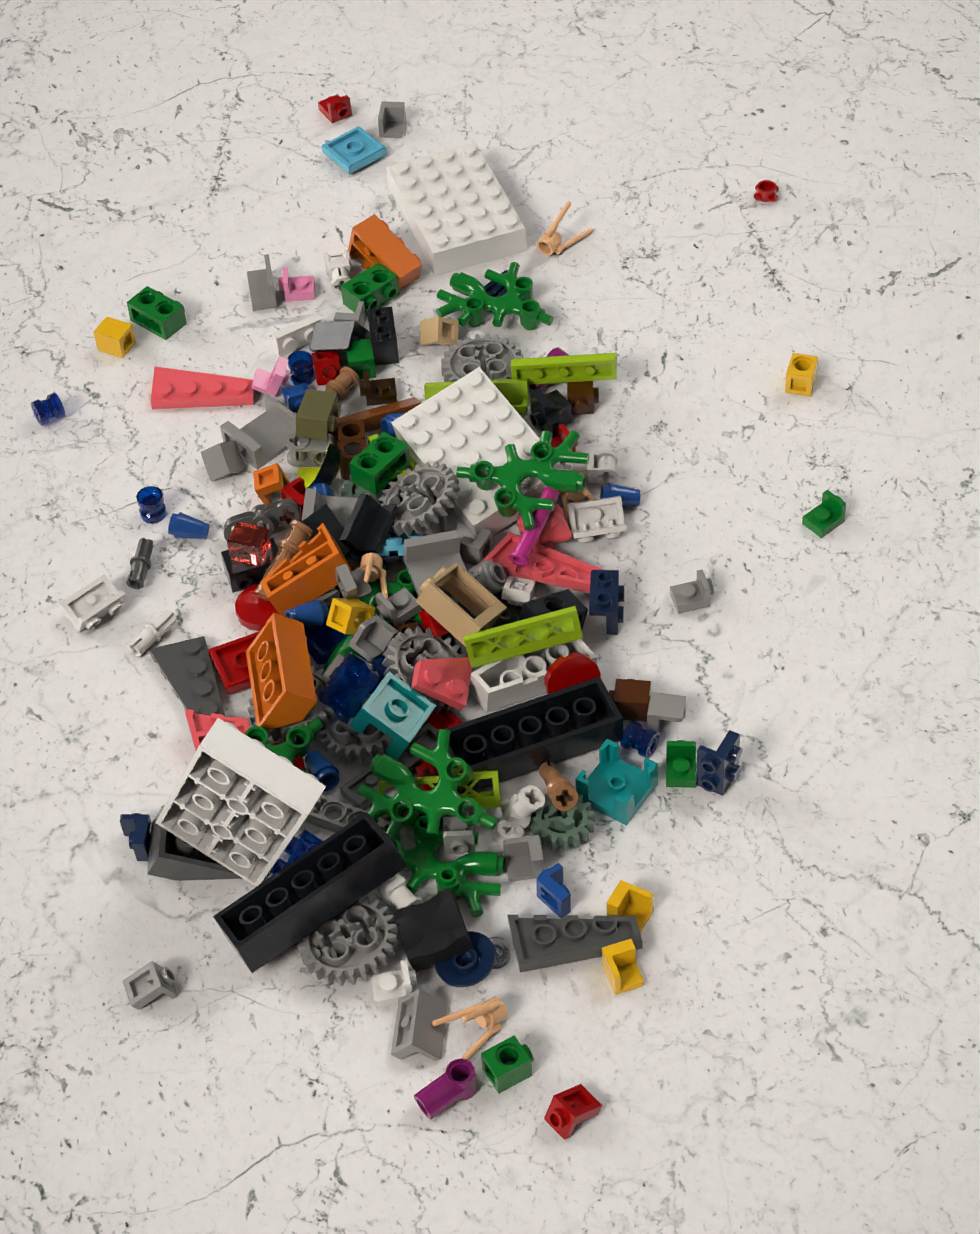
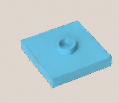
[321,126,387,174]

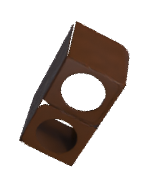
[337,421,368,480]

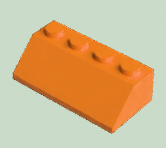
[246,613,317,731]

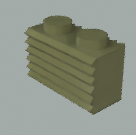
[296,389,341,441]

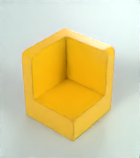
[93,317,136,358]
[607,880,654,933]
[602,939,644,995]

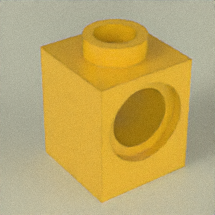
[785,353,818,397]
[326,598,376,634]

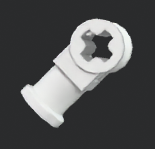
[324,250,351,295]
[566,450,619,485]
[497,785,545,839]
[373,873,424,909]

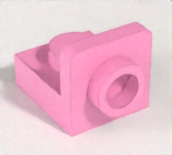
[278,267,315,302]

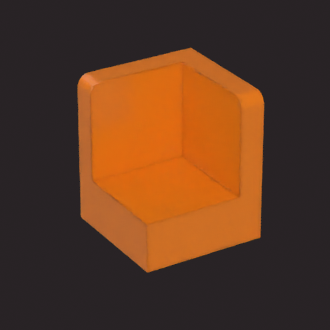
[253,463,290,505]

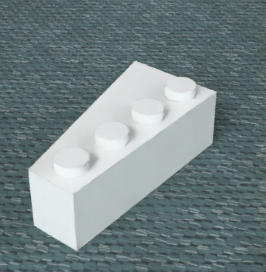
[470,639,598,712]

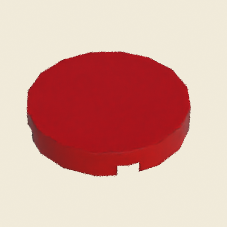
[235,584,280,631]
[544,652,601,694]

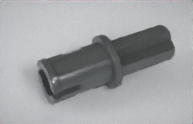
[126,538,153,589]

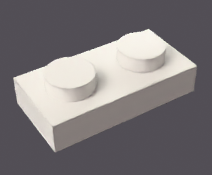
[272,314,321,357]
[501,575,536,606]

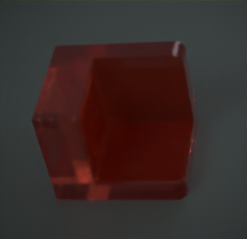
[227,522,271,566]

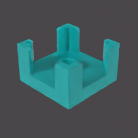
[349,672,436,760]
[575,739,658,826]

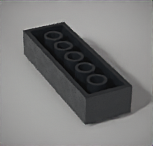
[437,677,623,794]
[213,812,407,973]

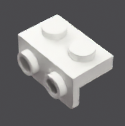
[566,496,628,542]
[59,574,126,632]

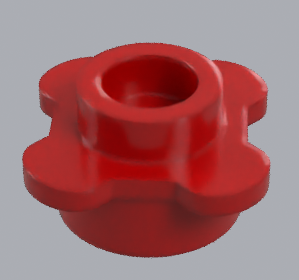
[754,180,779,202]

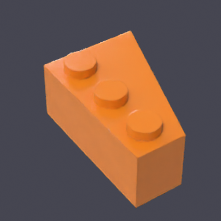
[348,214,422,290]
[260,523,352,616]

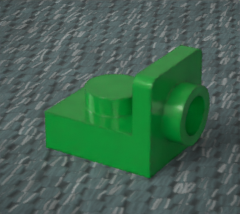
[802,490,846,538]
[666,740,696,788]

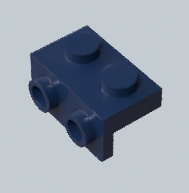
[589,570,624,635]
[696,730,743,796]

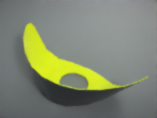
[297,444,342,488]

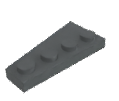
[149,636,225,716]
[507,914,643,973]

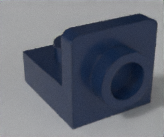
[119,813,152,861]

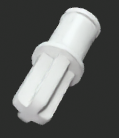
[127,610,177,657]

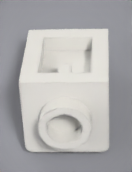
[371,959,418,1008]

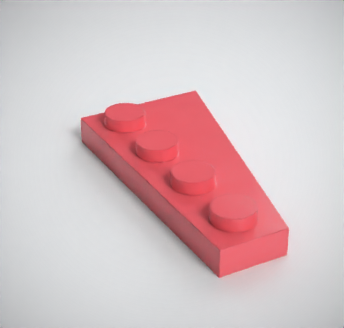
[151,367,255,409]
[482,532,603,593]

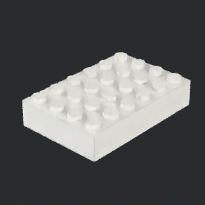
[387,143,527,276]
[391,367,565,537]
[155,718,326,887]

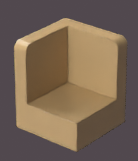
[420,316,459,346]

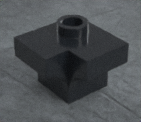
[529,388,572,439]

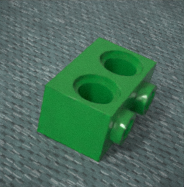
[341,262,400,316]
[127,286,187,340]
[349,432,411,495]

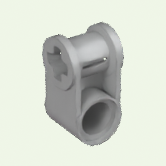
[286,432,337,467]

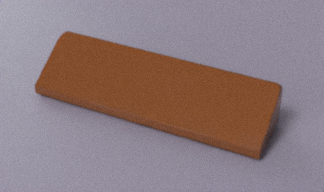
[329,397,421,440]

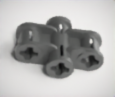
[224,499,300,546]

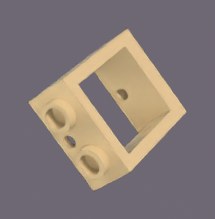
[415,562,507,647]

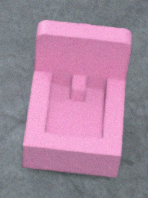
[251,356,290,397]

